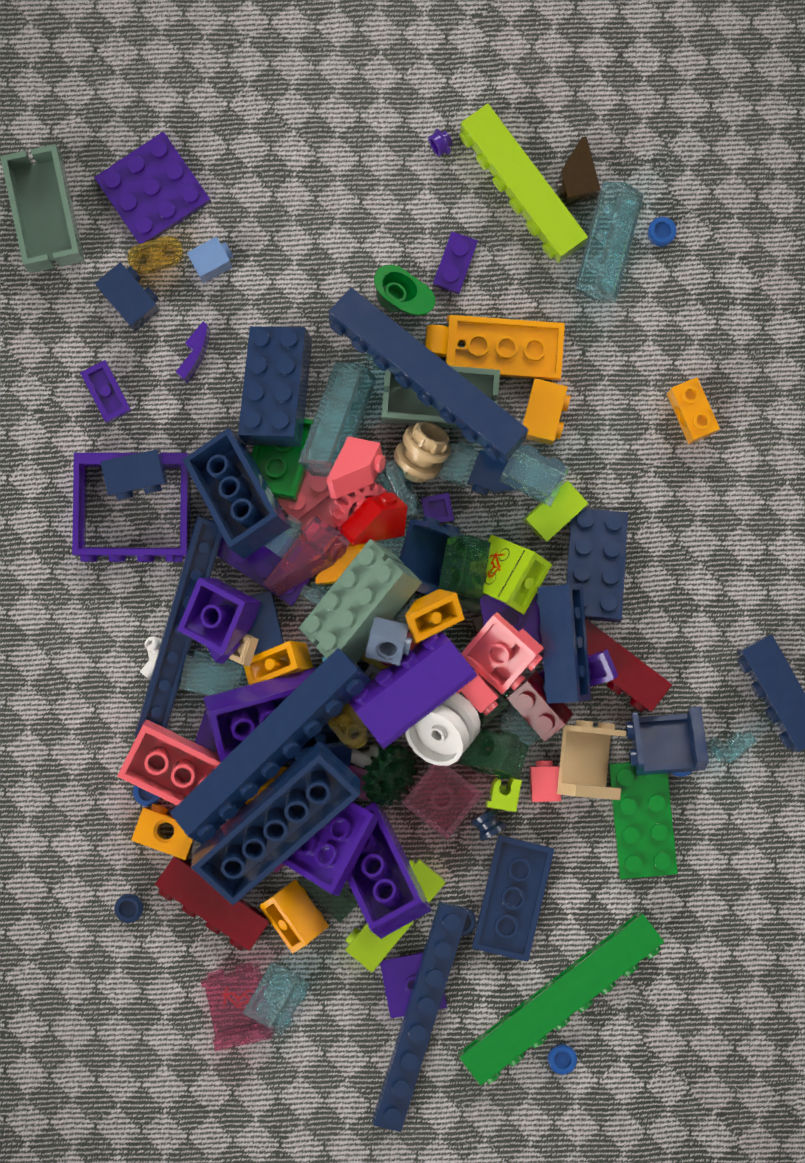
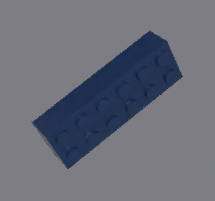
[191,740,361,905]

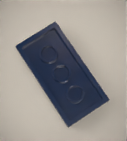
[566,508,628,623]
[472,834,554,962]

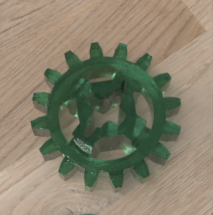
[361,744,418,806]

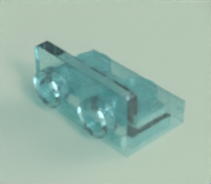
[377,460,423,520]
[243,962,309,1036]

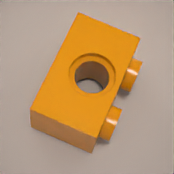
[667,377,720,445]
[131,803,195,860]

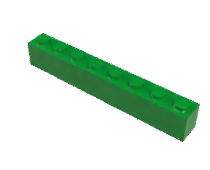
[458,911,664,1086]

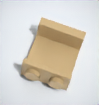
[557,720,626,800]

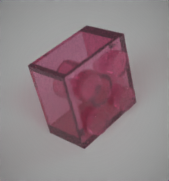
[402,764,483,840]

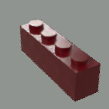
[585,619,673,713]
[154,856,270,951]

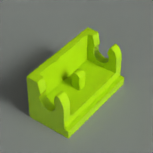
[522,480,589,542]
[485,777,522,812]

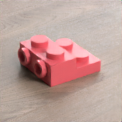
[277,465,343,546]
[461,613,544,695]

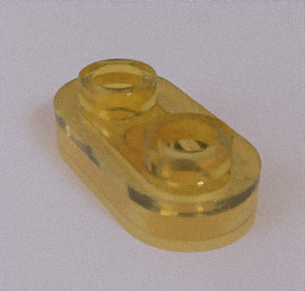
[127,236,184,274]
[327,702,369,749]

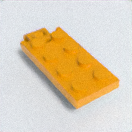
[425,315,565,381]

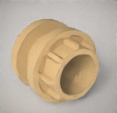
[394,422,451,483]

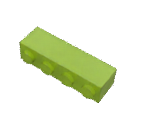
[345,858,446,973]

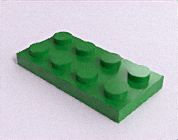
[608,762,678,879]

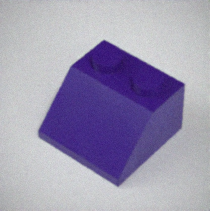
[177,578,262,655]

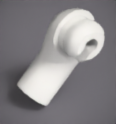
[140,636,161,680]
[351,744,385,768]

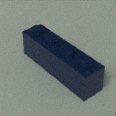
[536,584,592,703]
[737,634,805,752]

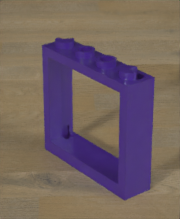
[72,453,191,563]

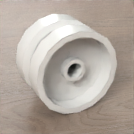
[405,693,481,766]

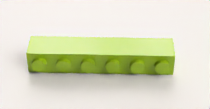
[459,103,588,264]

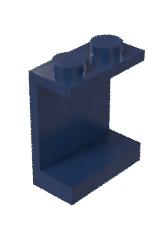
[399,516,470,596]

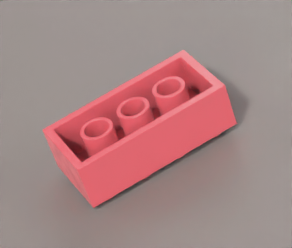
[117,719,224,827]

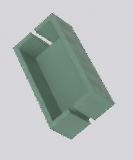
[0,144,85,273]
[381,366,500,429]
[299,539,422,663]

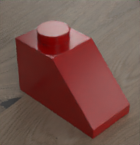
[340,492,408,545]

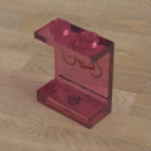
[201,962,274,1051]

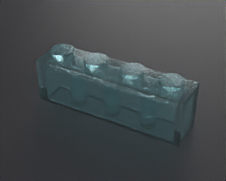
[575,182,644,302]
[298,362,377,477]

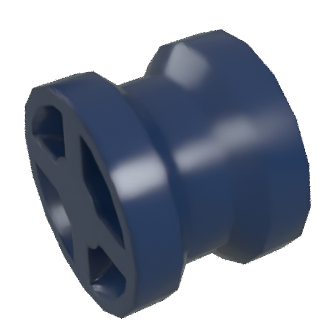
[471,808,506,841]

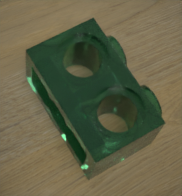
[439,535,491,600]

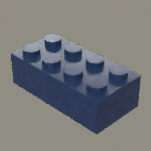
[238,326,312,447]
[182,428,291,559]

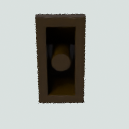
[556,136,601,206]

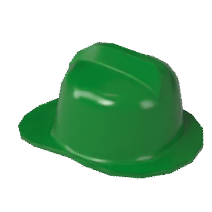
[374,264,436,316]

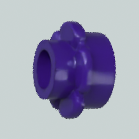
[428,129,453,156]

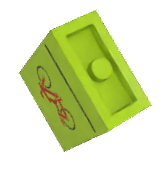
[463,534,552,615]

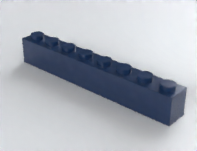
[328,287,528,463]
[170,648,370,845]

